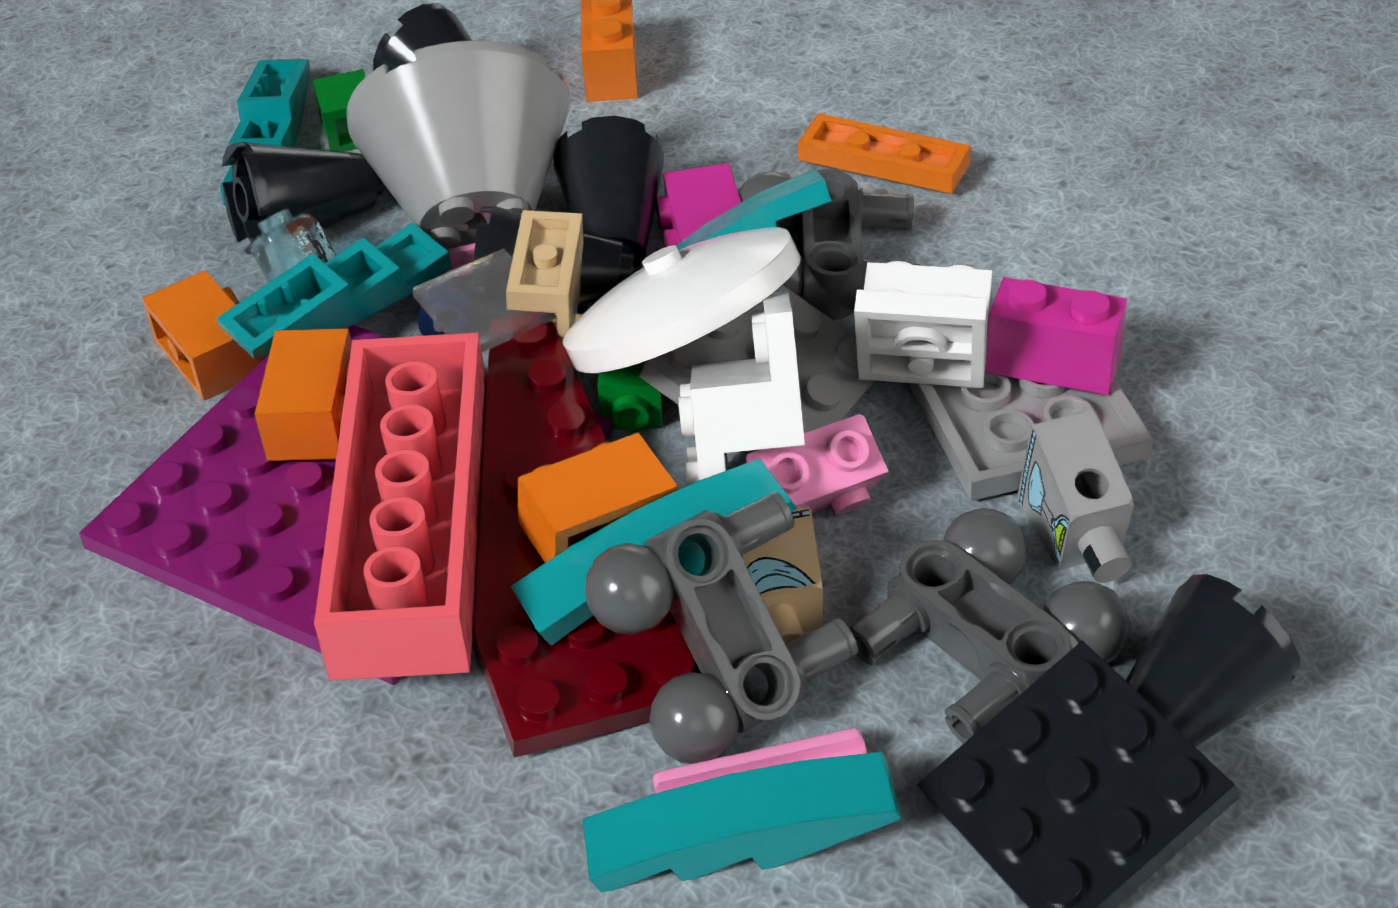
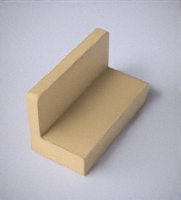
[506,210,583,343]

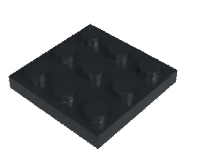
[917,640,1240,908]

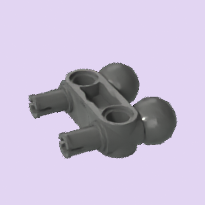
[739,169,921,320]
[585,492,858,764]
[849,508,1131,743]

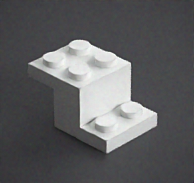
[854,261,992,388]
[678,291,805,486]

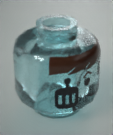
[250,208,336,283]

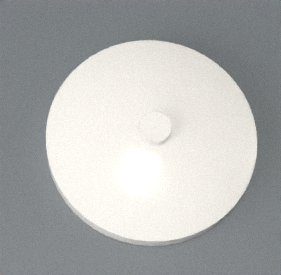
[563,227,801,373]

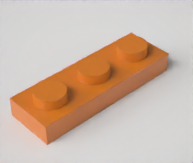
[798,113,971,194]

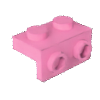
[744,414,889,515]

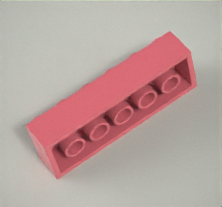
[314,332,487,681]

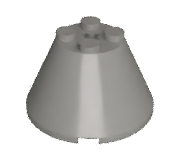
[346,41,570,249]

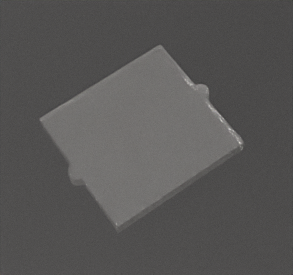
[413,248,557,352]

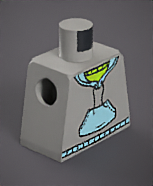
[1017,409,1134,583]

